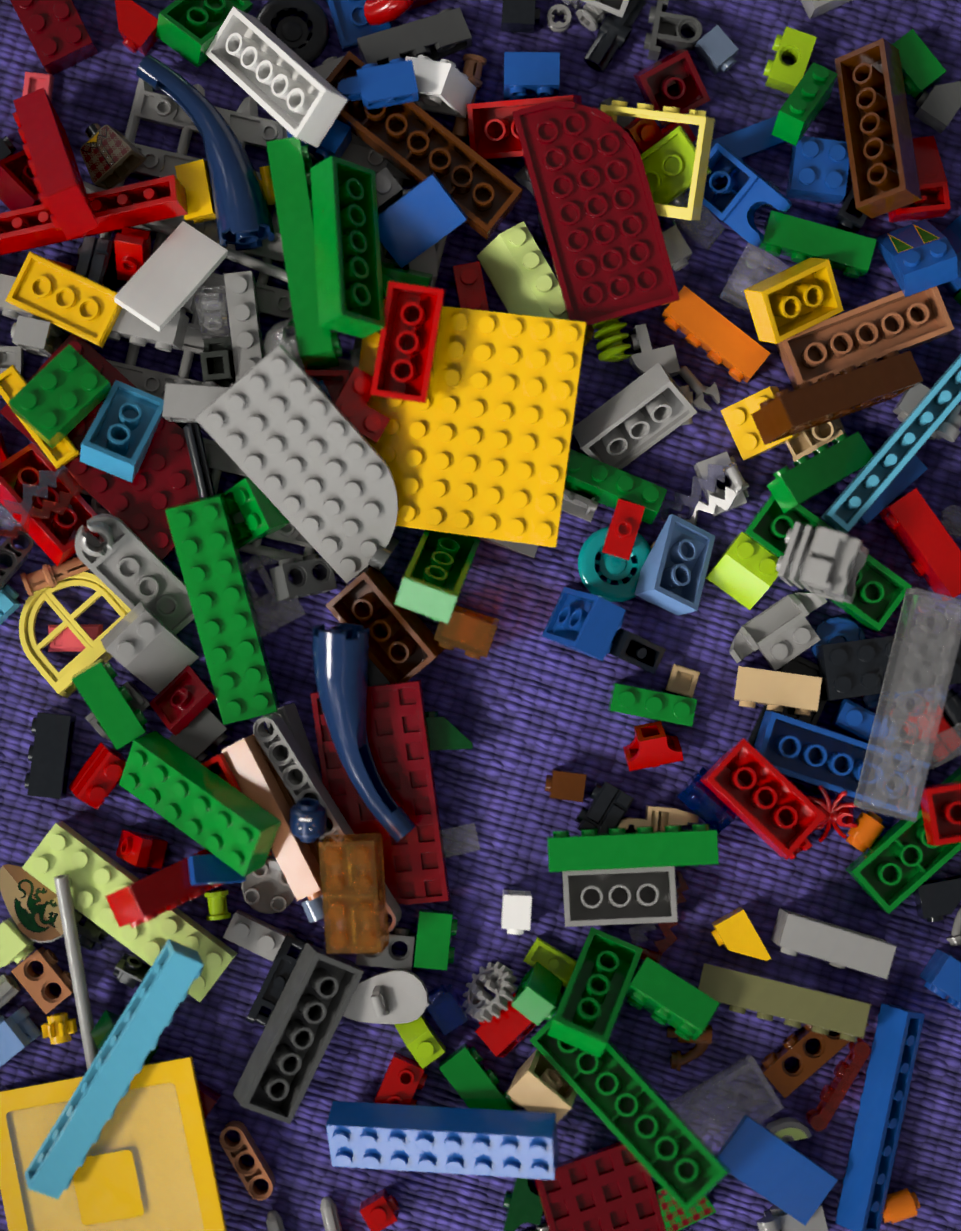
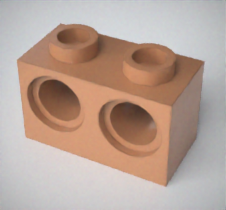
[11,947,74,1014]

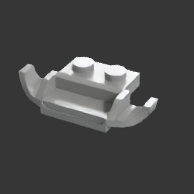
[729,592,828,671]

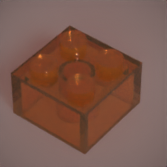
[434,604,500,659]

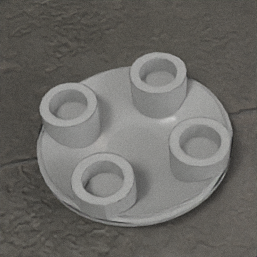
[242,858,295,914]

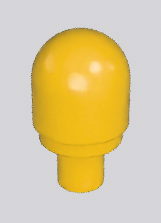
[259,165,276,205]

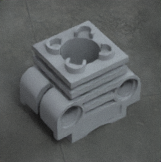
[776,522,869,604]

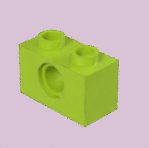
[763,26,817,95]

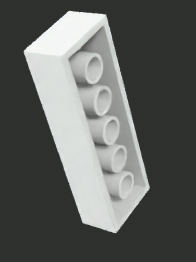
[205,7,348,147]

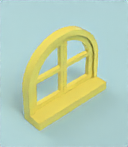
[19,572,131,698]

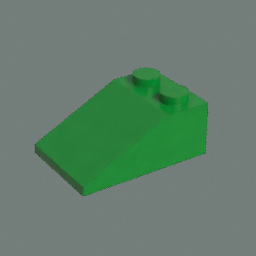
[156,0,253,68]

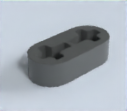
[368,536,400,571]

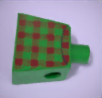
[653,1183,716,1231]

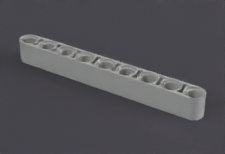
[253,713,402,933]

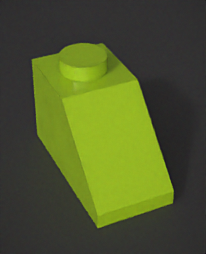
[394,1014,446,1069]

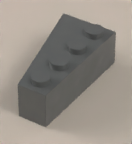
[357,7,472,66]

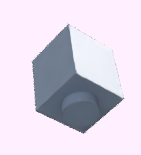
[694,25,739,75]

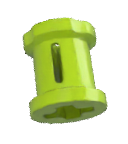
[204,889,231,921]

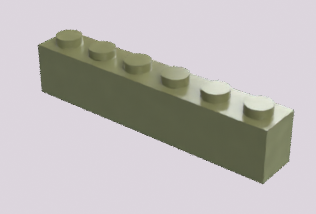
[698,963,871,1042]

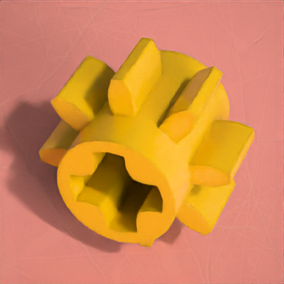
[41,1012,77,1044]

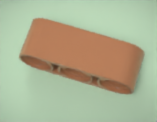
[219,1121,276,1200]

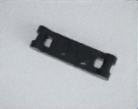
[246,930,314,1029]

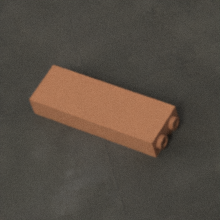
[222,729,341,901]

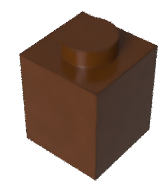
[545,769,586,802]

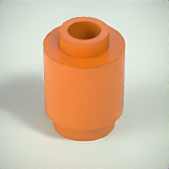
[845,810,885,853]
[882,1188,921,1224]

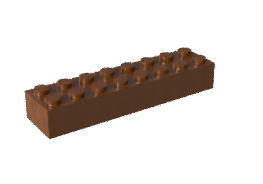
[326,51,523,240]

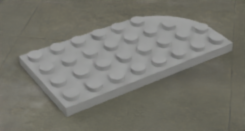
[195,344,398,583]

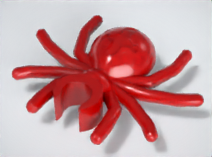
[806,785,858,842]

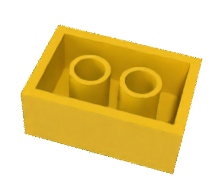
[744,258,844,344]

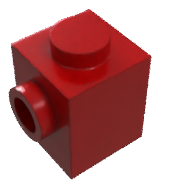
[359,1188,400,1231]

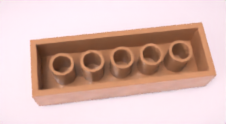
[776,286,954,390]

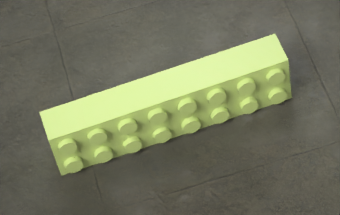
[22,821,238,1002]

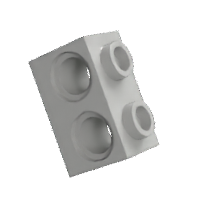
[11,315,66,357]

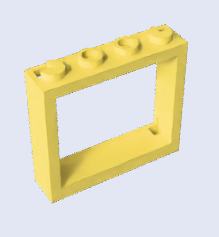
[600,100,715,220]

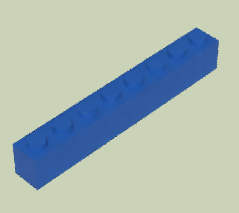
[835,1004,925,1231]

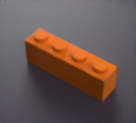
[662,285,771,383]

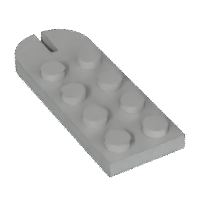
[75,514,194,634]

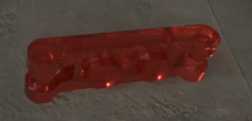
[806,1037,870,1131]

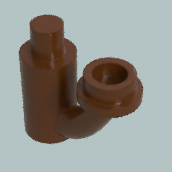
[666,1025,712,1071]

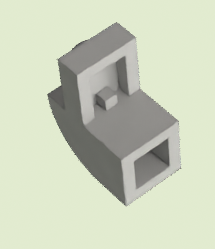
[629,323,680,377]

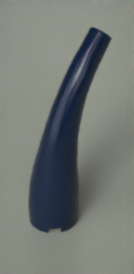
[136,55,275,251]
[312,623,416,843]

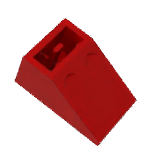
[888,136,951,223]

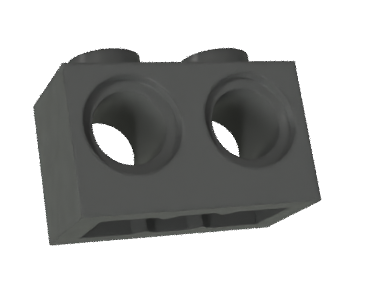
[269,554,337,602]
[356,924,415,970]

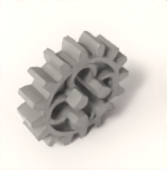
[463,962,517,1022]

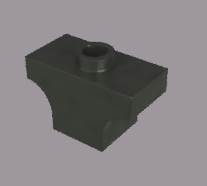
[200,336,236,388]

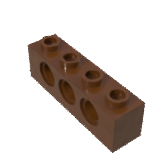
[759,995,869,1098]

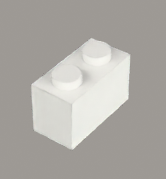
[501,889,532,935]

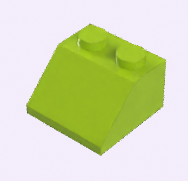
[706,532,779,610]

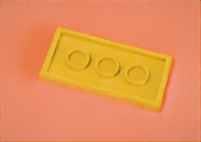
[5,251,123,348]

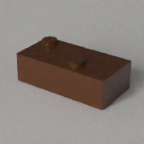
[325,566,445,683]

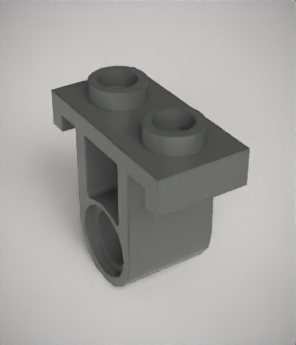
[644,0,702,61]

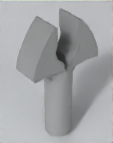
[679,366,720,411]

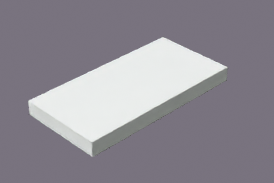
[114,221,228,332]

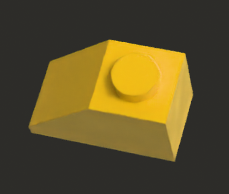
[711,907,771,961]

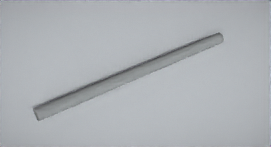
[54,874,99,1071]

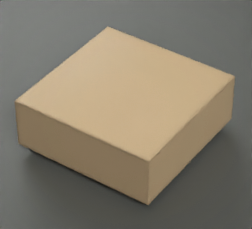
[665,664,700,698]

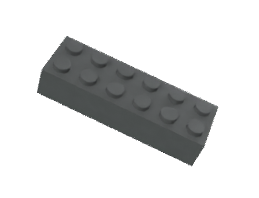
[233,942,364,1124]

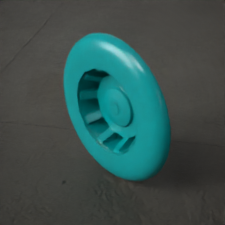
[578,526,651,602]

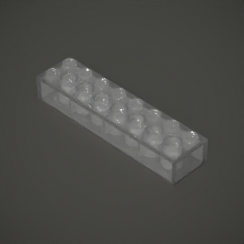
[853,588,961,822]

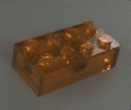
[318,833,389,954]

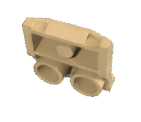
[785,418,846,462]

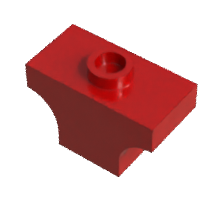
[114,227,152,281]
[602,499,645,561]
[623,721,683,771]
[116,829,168,869]

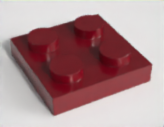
[149,665,216,736]

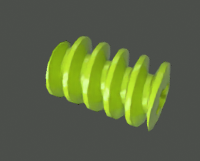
[592,316,632,362]

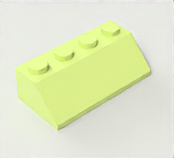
[477,221,569,320]

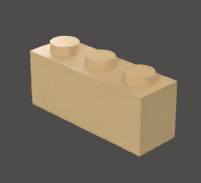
[734,666,822,716]

